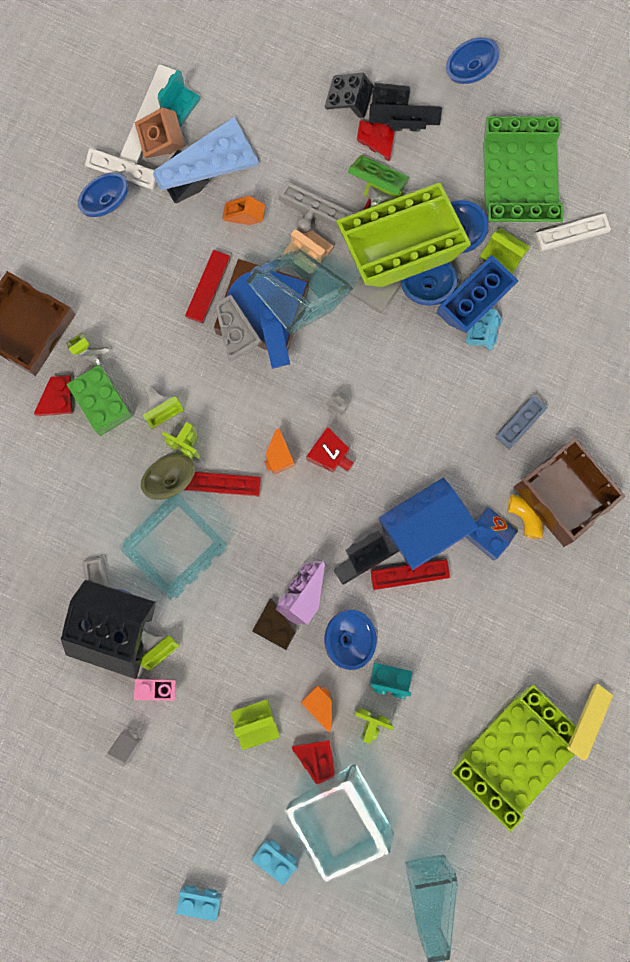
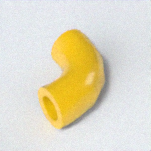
[507,494,543,539]

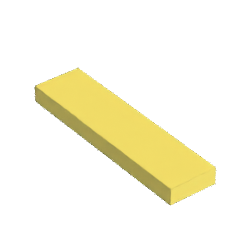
[567,683,613,761]

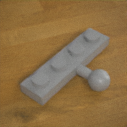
[278,182,352,233]

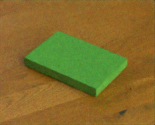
[348,155,410,196]

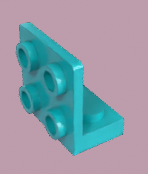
[158,70,201,127]
[369,663,413,699]

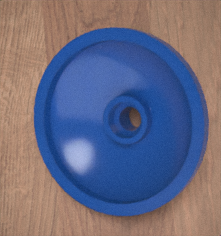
[446,37,499,84]
[78,173,129,217]
[450,200,488,254]
[401,262,457,306]
[324,610,377,670]

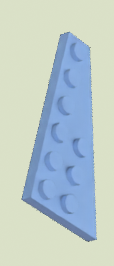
[153,117,259,190]

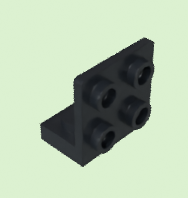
[325,72,374,118]
[372,83,411,105]

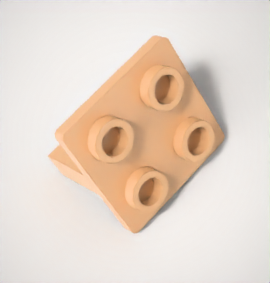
[283,229,333,275]

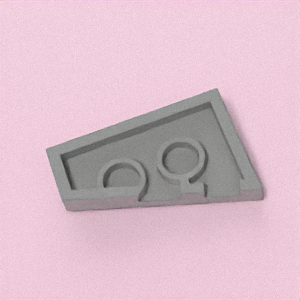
[215,295,262,363]

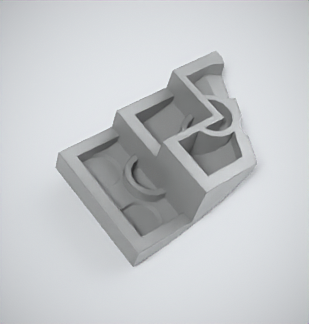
[350,277,401,314]

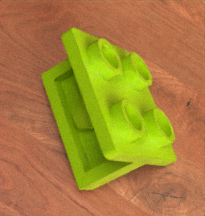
[480,228,530,274]
[161,422,200,460]
[231,699,280,750]
[353,707,394,744]

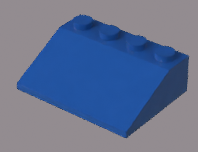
[378,477,479,570]

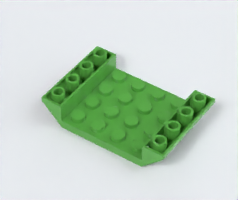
[483,116,563,222]

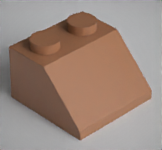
[134,108,185,158]

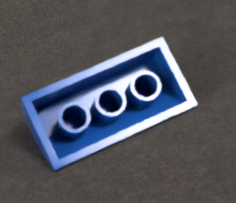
[436,255,519,333]

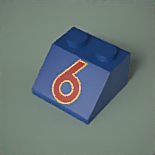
[465,507,518,561]

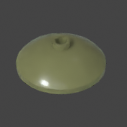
[141,454,195,500]

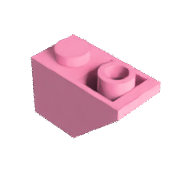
[134,678,176,701]

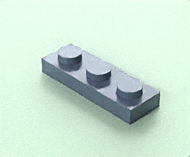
[495,395,548,450]

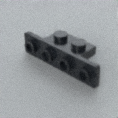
[369,103,442,132]
[334,530,399,585]

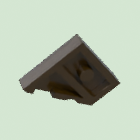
[252,598,295,650]

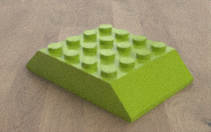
[336,182,471,287]

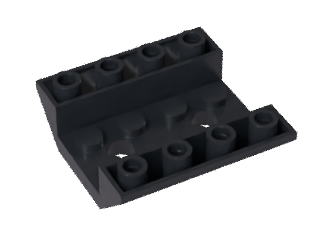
[61,580,156,679]

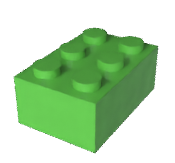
[66,365,133,436]

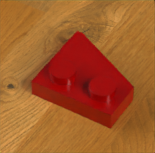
[357,121,394,161]
[34,375,73,416]
[291,740,336,784]

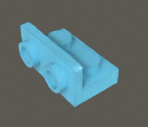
[466,309,502,350]
[251,839,298,886]
[176,885,222,922]

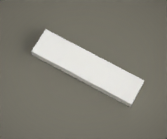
[85,148,156,190]
[535,213,611,252]

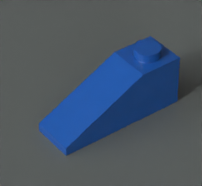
[257,304,290,369]

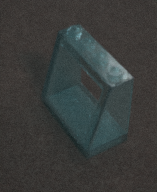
[247,249,353,334]
[120,494,227,600]
[285,764,394,882]
[405,854,458,962]

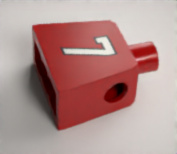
[306,427,354,473]

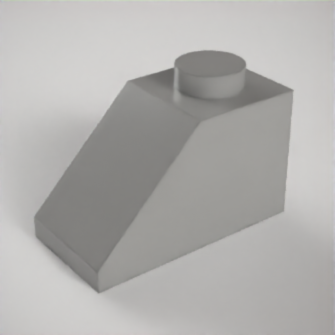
[105,730,142,767]

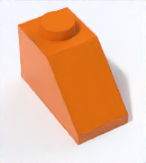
[222,196,265,225]
[264,428,295,475]
[301,685,332,732]

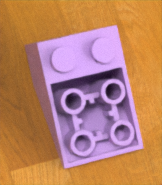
[276,561,325,625]

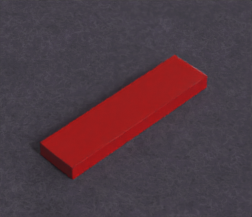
[185,250,231,324]
[183,472,261,497]
[370,559,450,590]

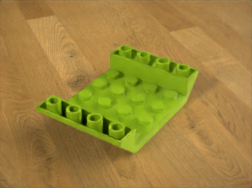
[450,684,577,832]

